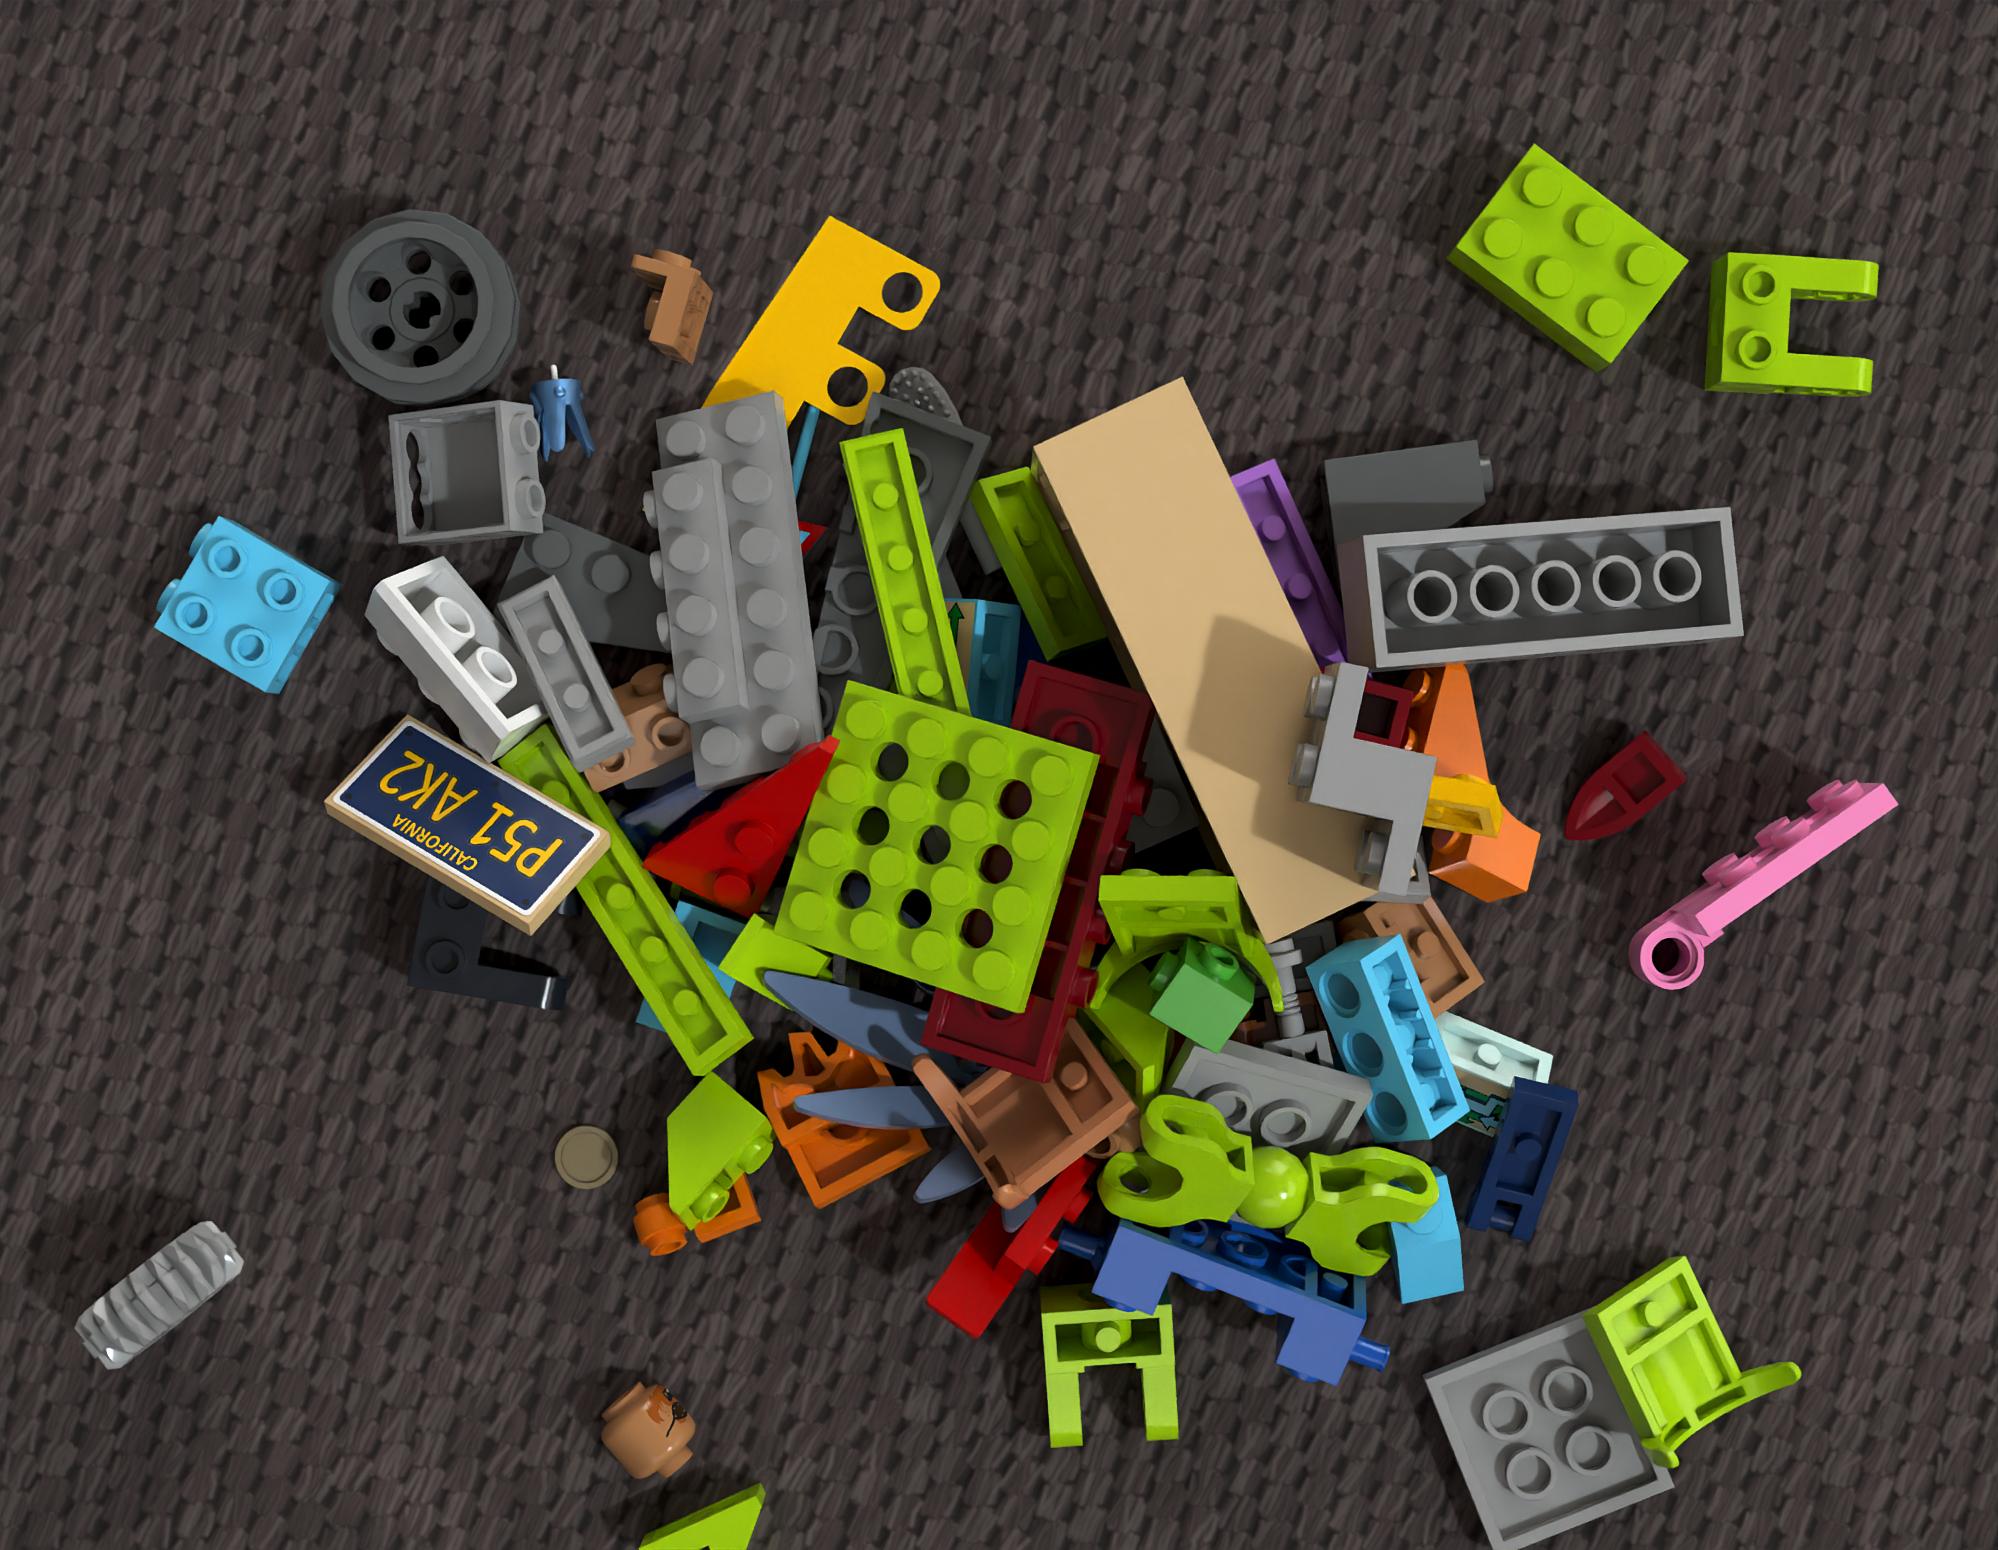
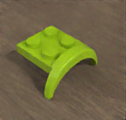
[1089,869,1284,1012]
[1582,1256,1801,1468]

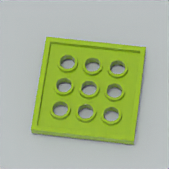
[773,680,1101,1013]

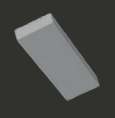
[497,575,637,773]

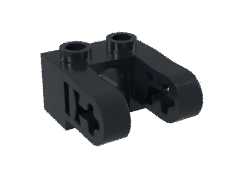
[407,875,584,1010]

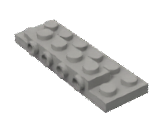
[643,390,825,792]

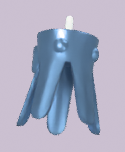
[529,365,595,462]

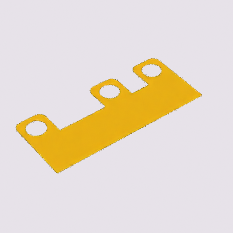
[642,216,940,511]

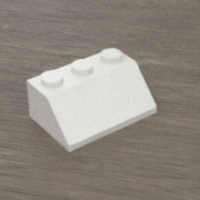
[364,556,550,763]

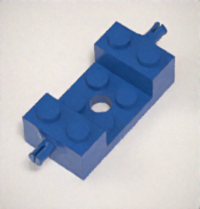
[1056,1213,1390,1386]

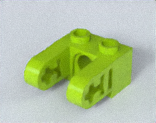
[1705,252,1879,397]
[1040,1283,1179,1448]

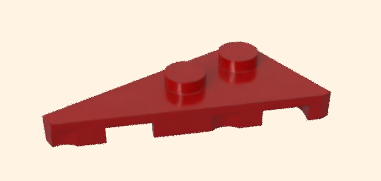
[642,735,841,919]

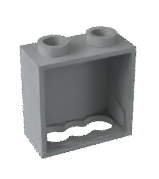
[388,400,546,546]

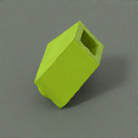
[667,1071,777,1231]

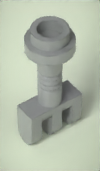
[1260,937,1334,1069]

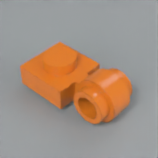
[633,1172,761,1256]

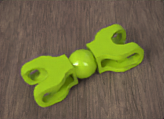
[1097,1095,1439,1276]

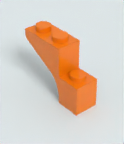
[1400,665,1541,903]

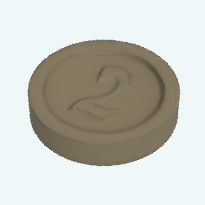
[555,1125,619,1189]

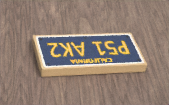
[324,714,612,936]

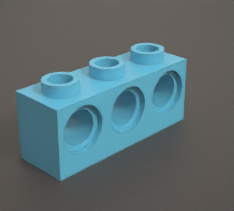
[1305,934,1470,1143]

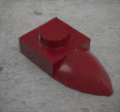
[1564,730,1687,841]

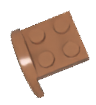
[911,1017,1140,1210]

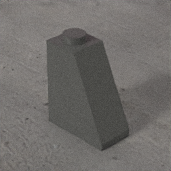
[1318,440,1493,592]

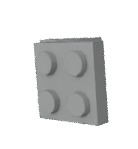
[1288,662,1437,897]

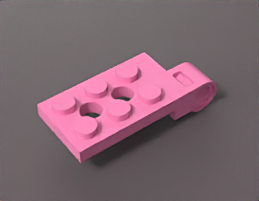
[1628,780,1899,990]

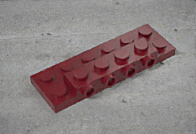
[920,660,1156,1083]

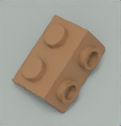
[583,663,692,792]

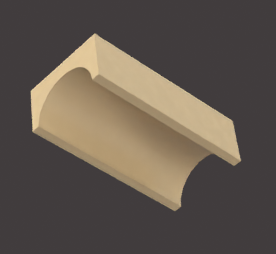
[1031,377,1416,945]

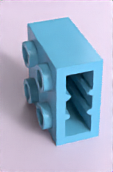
[154,516,343,694]

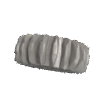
[75,1221,244,1370]

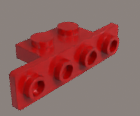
[925,1154,1102,1339]

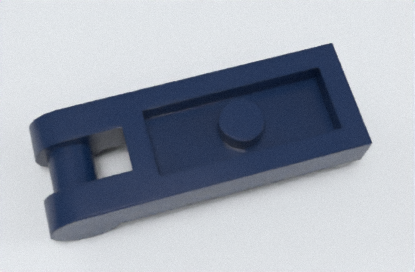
[1465,1076,1579,1242]

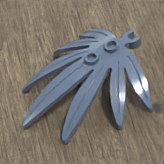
[762,878,1056,1233]

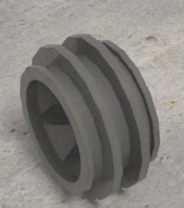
[320,209,522,409]

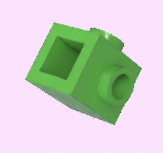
[1147,936,1256,1055]

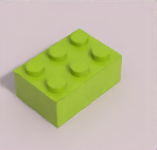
[1446,143,1689,373]

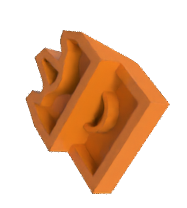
[757,1031,932,1209]

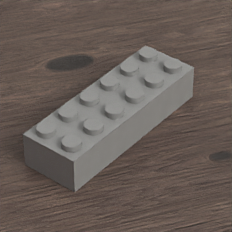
[1337,507,1744,673]

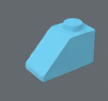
[1385,1166,1464,1304]

